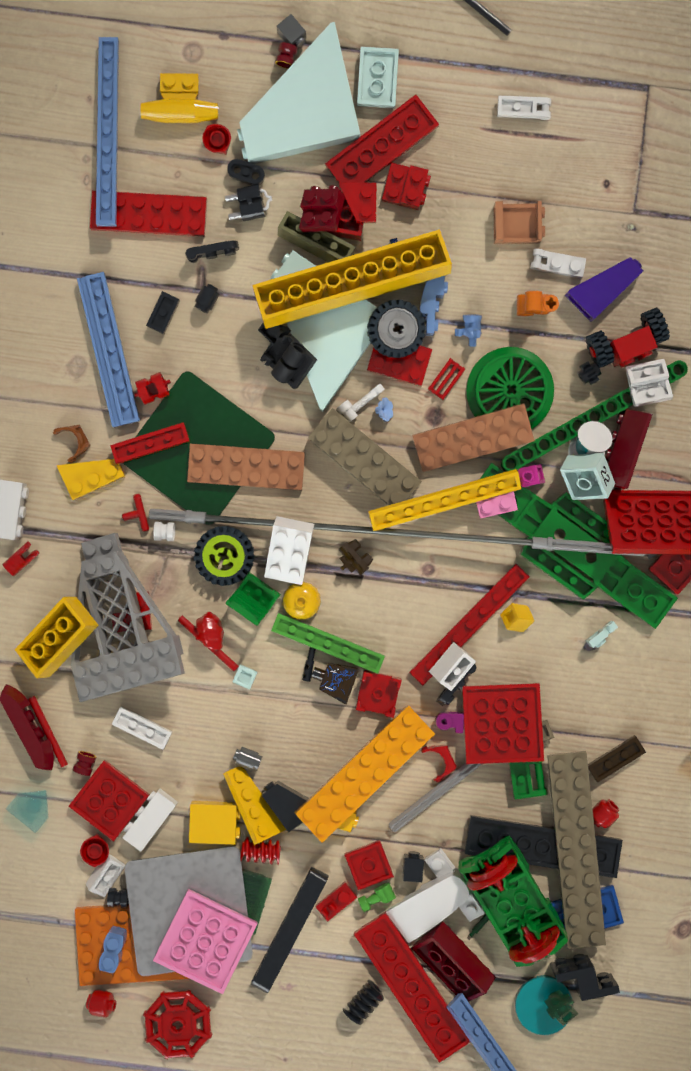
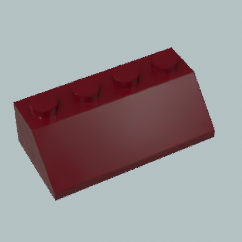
[605,409,653,490]
[411,921,496,1002]

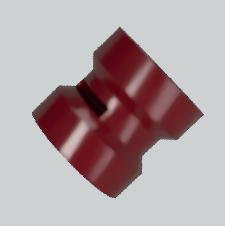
[275,42,298,69]
[72,751,97,776]

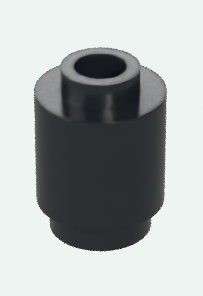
[194,284,220,314]

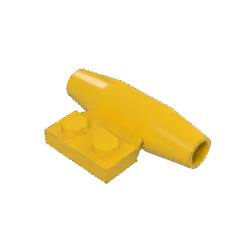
[140,73,218,123]

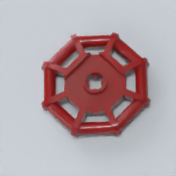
[143,990,213,1060]

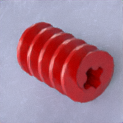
[240,836,281,865]

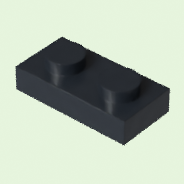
[146,291,180,334]

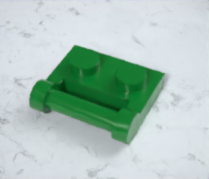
[509,761,548,800]

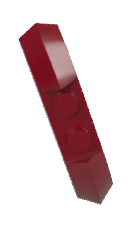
[0,684,54,770]

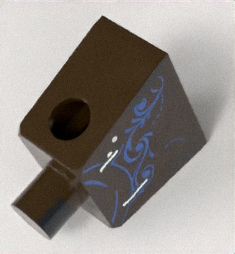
[311,663,359,705]

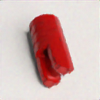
[2,541,40,576]

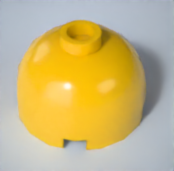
[283,582,321,620]

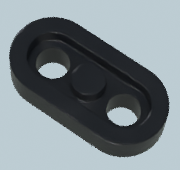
[227,159,265,185]

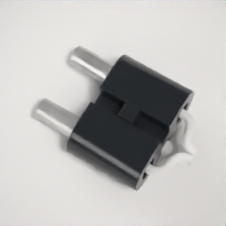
[225,184,272,222]

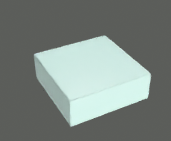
[233,664,258,690]

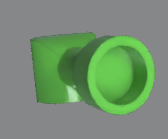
[358,882,396,913]

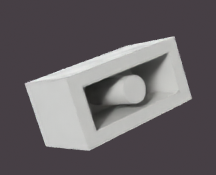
[429,642,476,691]

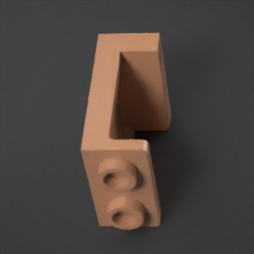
[493,201,545,244]

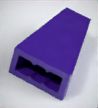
[565,257,644,322]

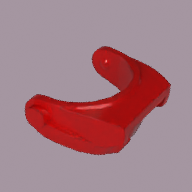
[421,745,457,782]

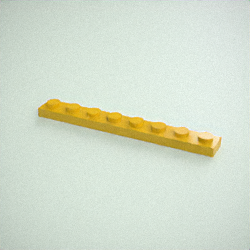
[368,469,521,531]

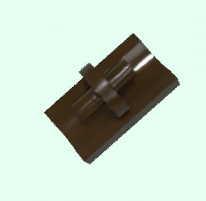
[338,539,373,575]

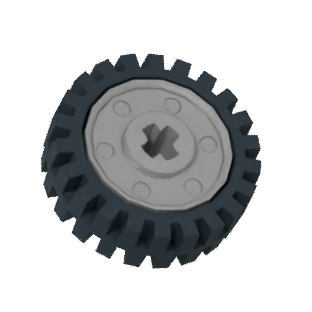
[367,300,426,358]

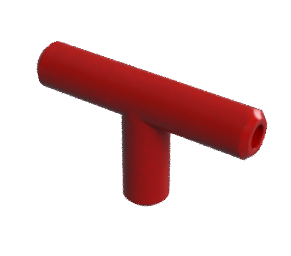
[122,494,149,532]

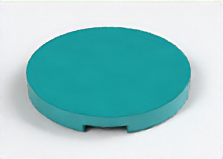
[515,975,573,1035]

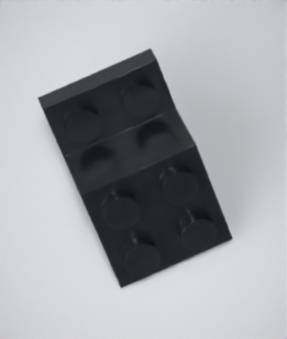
[550,954,620,1001]

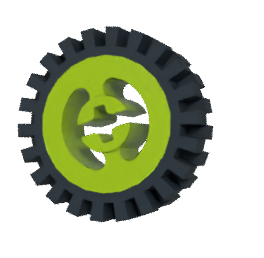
[194,526,255,586]

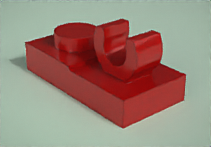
[315,882,357,922]

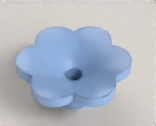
[375,397,393,422]

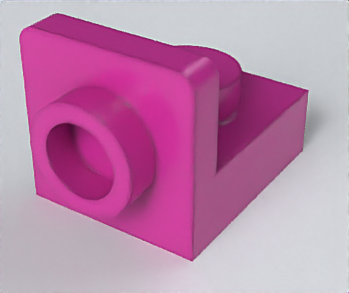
[518,464,546,487]

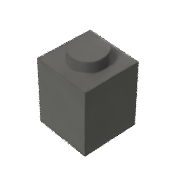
[276,14,306,48]

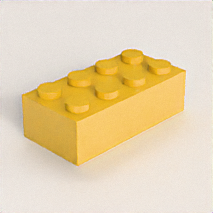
[15,597,99,679]

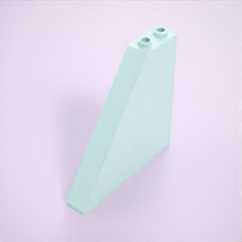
[237,22,360,164]
[271,250,377,412]

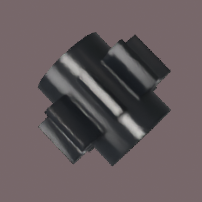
[577,361,602,385]

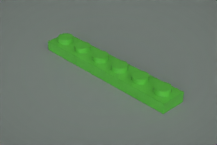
[271,613,385,674]

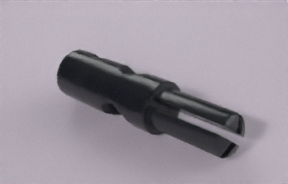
[302,647,316,682]

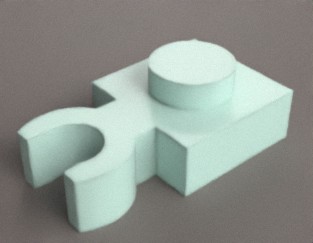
[585,621,618,648]

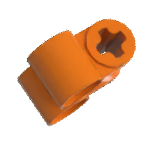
[517,291,559,316]

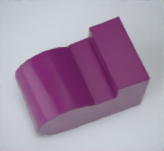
[436,712,464,733]

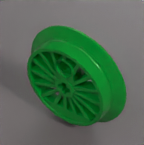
[466,347,554,429]

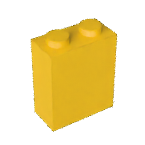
[189,801,241,845]

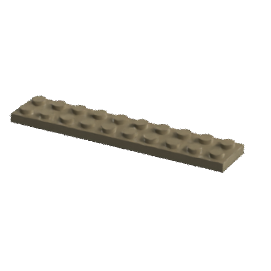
[547,751,606,949]

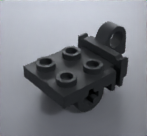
[258,323,317,389]

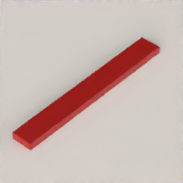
[409,563,530,686]

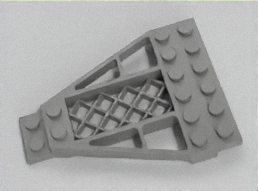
[71,533,185,702]

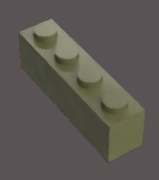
[278,211,355,262]

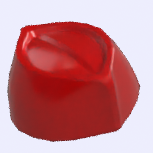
[202,124,231,155]
[80,833,109,867]

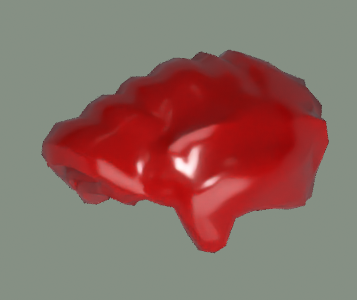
[196,612,224,651]

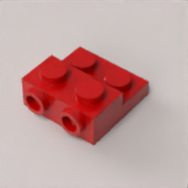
[382,162,431,210]

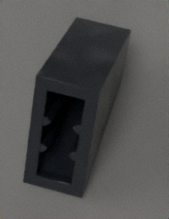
[262,781,309,833]

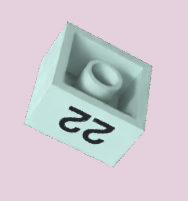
[560,453,615,500]

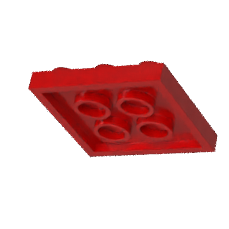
[68,760,150,842]

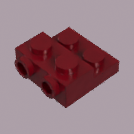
[299,185,345,232]

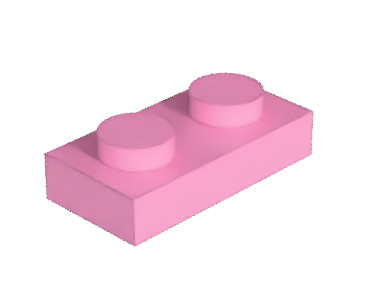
[476,491,518,519]

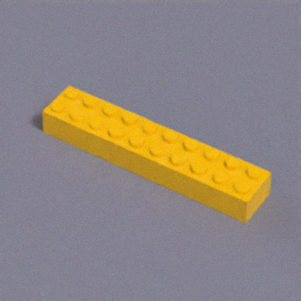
[252,229,452,329]

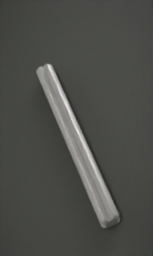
[389,763,482,832]

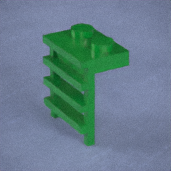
[226,572,281,626]

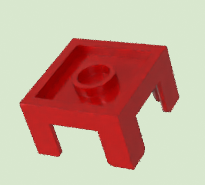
[356,670,402,718]

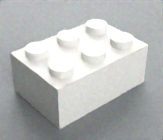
[264,516,314,585]

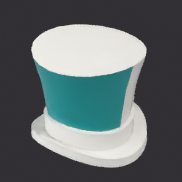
[568,421,612,456]

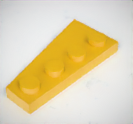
[223,766,286,845]

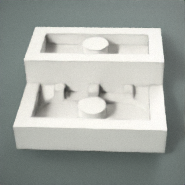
[626,359,673,407]

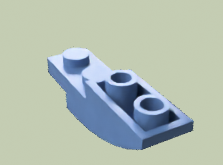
[419,276,448,336]

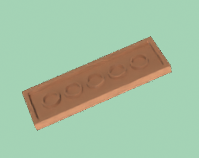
[412,403,535,472]
[187,444,305,490]

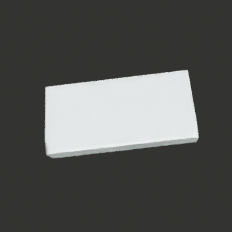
[86,854,125,897]

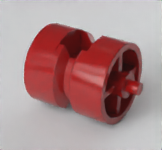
[134,372,171,405]

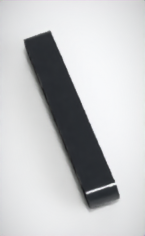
[250,867,329,994]

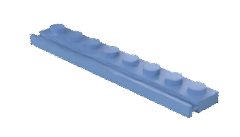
[77,272,140,428]

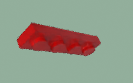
[110,422,190,464]

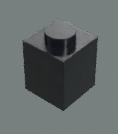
[402,851,424,883]

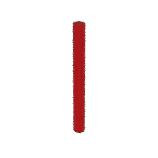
[177,615,239,671]
[28,696,68,768]

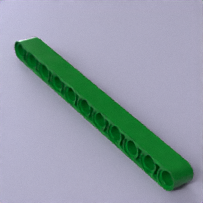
[501,360,688,472]

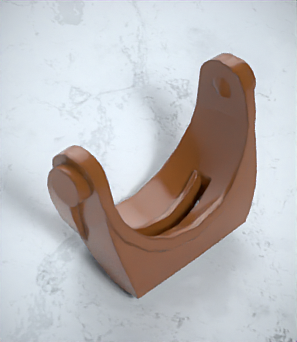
[53,424,91,463]

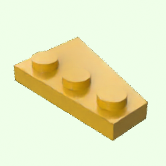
[56,459,125,500]

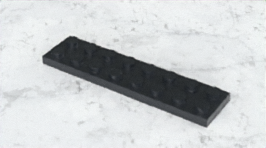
[464,815,623,878]

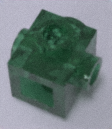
[544,989,578,1026]

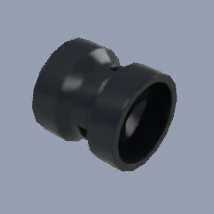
[107,888,129,909]

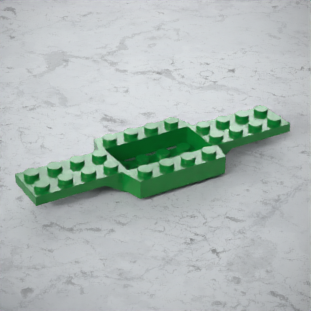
[480,463,678,629]

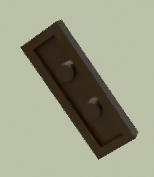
[588,735,646,783]

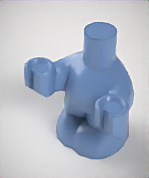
[455,314,482,347]

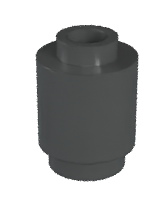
[233,747,263,771]

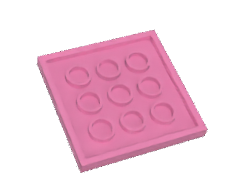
[153,889,258,994]

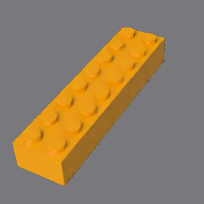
[294,705,435,843]

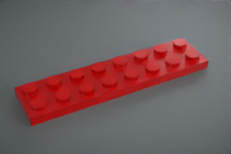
[354,911,471,1063]

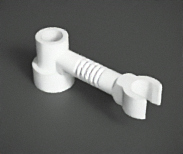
[336,384,385,422]

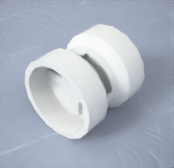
[154,522,175,541]

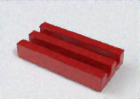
[428,358,465,400]

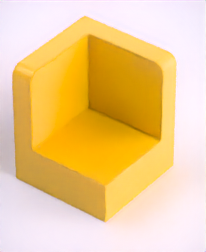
[500,603,535,632]

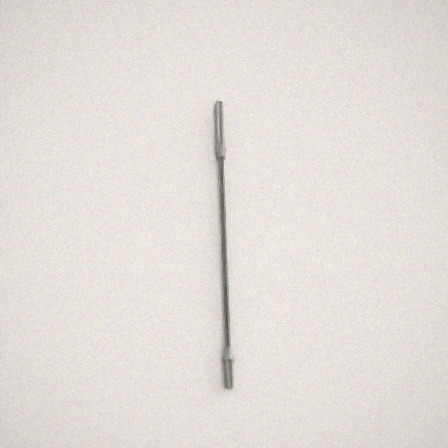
[149,509,645,556]

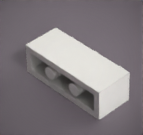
[0,480,29,540]
[123,789,178,852]

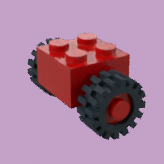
[585,307,670,368]

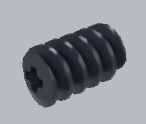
[343,979,384,1025]

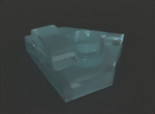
[6,790,49,833]

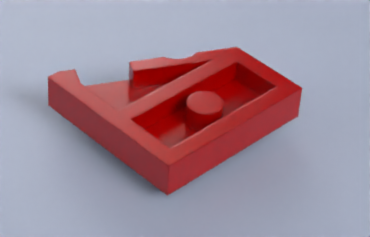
[339,182,377,223]

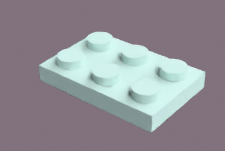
[357,47,399,108]

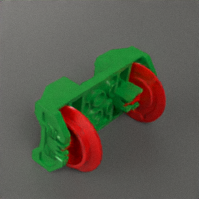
[458,835,568,967]

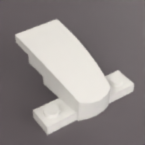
[386,848,485,943]

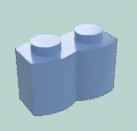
[99,926,127,973]

